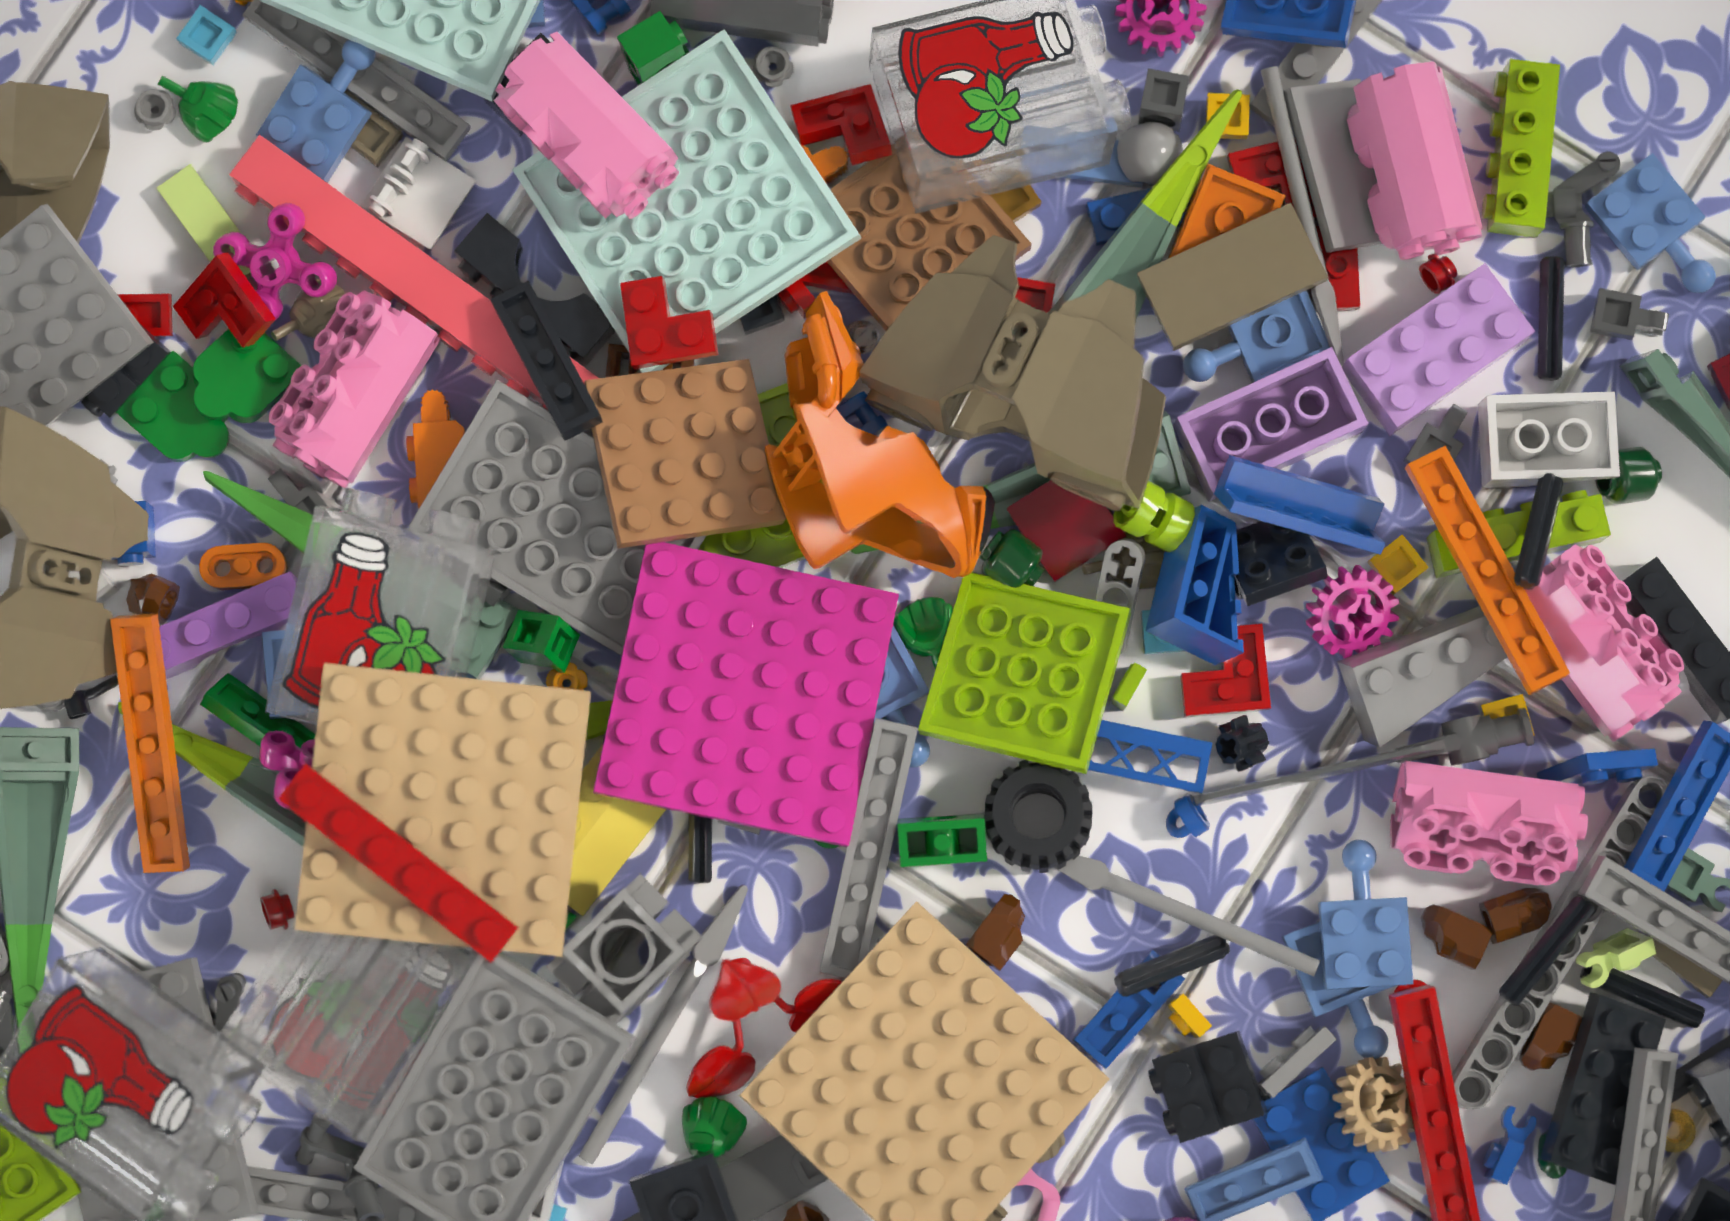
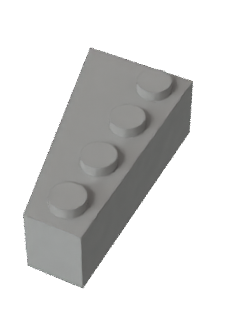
[1337,606,1507,748]

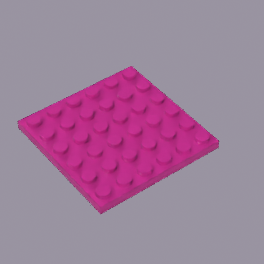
[593,542,899,847]

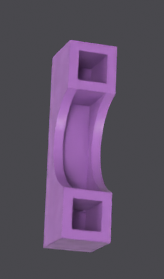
[159,571,309,680]

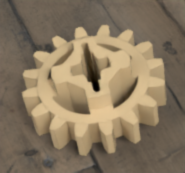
[1333,1056,1415,1153]

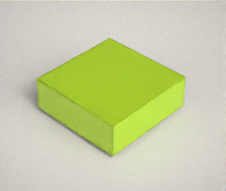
[1110,662,1148,711]

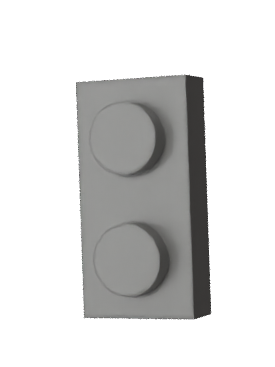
[1258,1026,1337,1098]

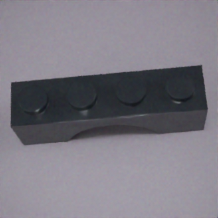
[454,213,616,366]
[1622,557,1730,724]

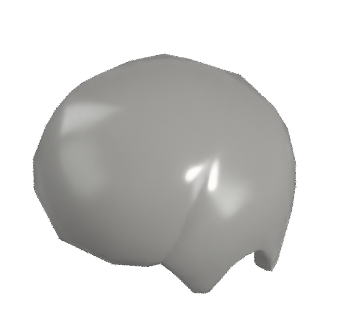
[1117,122,1183,186]

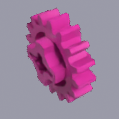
[1115,0,1207,57]
[1305,565,1399,658]

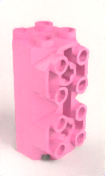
[493,32,679,219]
[1347,62,1483,260]
[269,290,440,489]
[1525,544,1684,742]
[1390,761,1588,885]

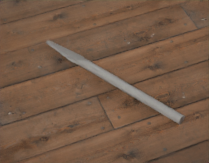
[1261,66,1344,366]
[1053,856,1320,976]
[578,885,748,1165]

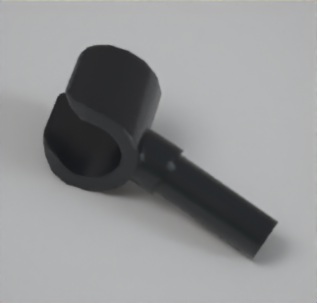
[64,675,119,720]

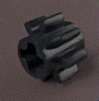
[1215,715,1269,772]

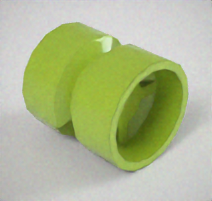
[1113,481,1195,552]

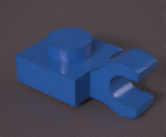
[1483,1105,1537,1185]

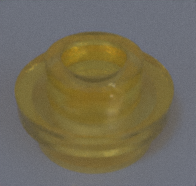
[1665,1109,1696,1153]

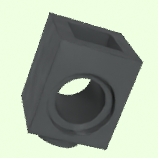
[1138,68,1190,132]

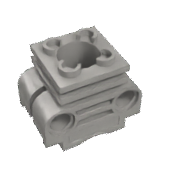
[546,874,703,1024]

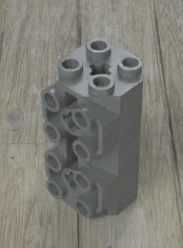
[650,0,834,47]

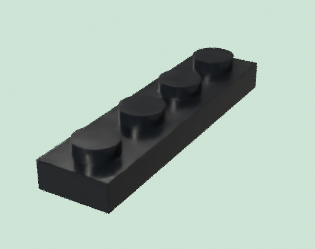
[490,280,603,441]

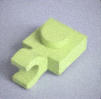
[1575,928,1656,988]

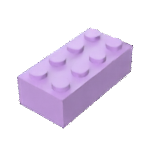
[1342,263,1535,436]
[1173,347,1369,502]

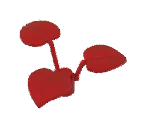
[686,958,843,1098]

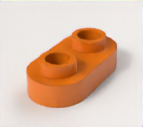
[199,543,287,590]

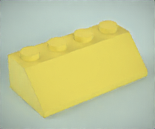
[568,744,667,916]

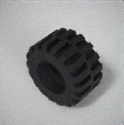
[984,760,1093,873]

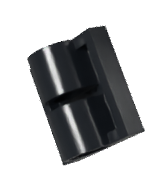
[1234,521,1328,606]

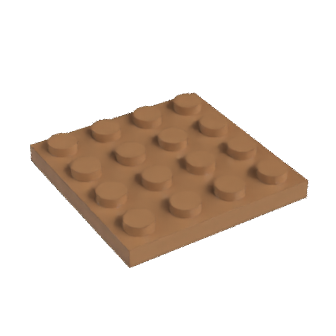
[827,127,1032,331]
[584,359,786,549]

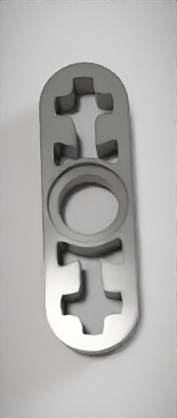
[1095,538,1145,655]

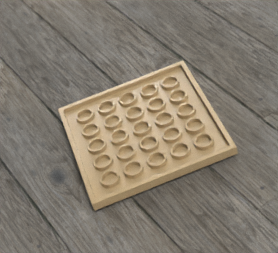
[294,663,591,957]
[739,901,1110,1221]

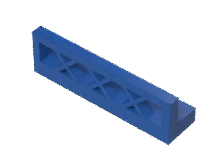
[1214,455,1386,555]
[1088,720,1213,794]
[1624,720,1730,892]

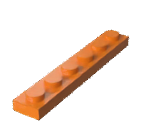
[1405,446,1570,695]
[110,614,190,873]

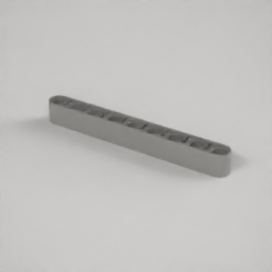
[1452,776,1668,1109]

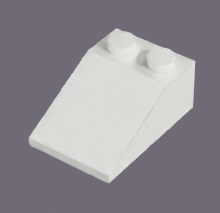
[1478,392,1620,488]

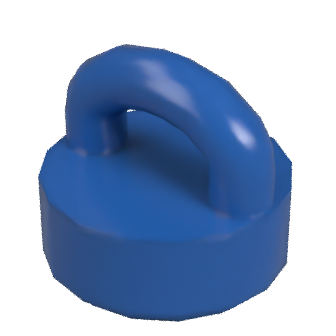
[1166,793,1210,838]

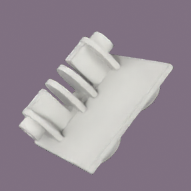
[360,137,477,250]

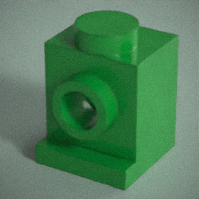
[503,610,580,673]

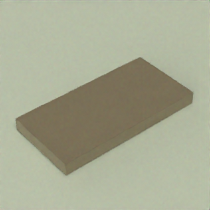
[1137,203,1328,351]

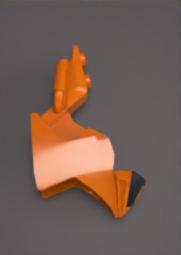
[765,291,995,578]

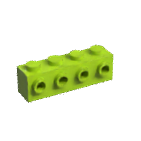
[1482,59,1560,238]
[1426,490,1611,578]

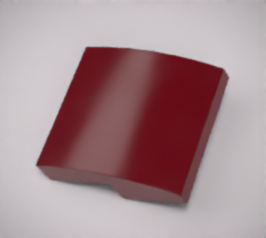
[1006,480,1127,582]

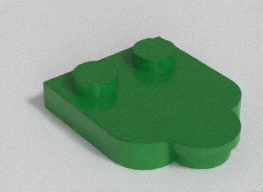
[193,328,302,423]
[116,350,230,462]

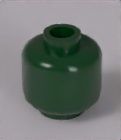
[1595,447,1662,504]
[979,529,1045,588]

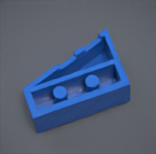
[1145,504,1244,665]

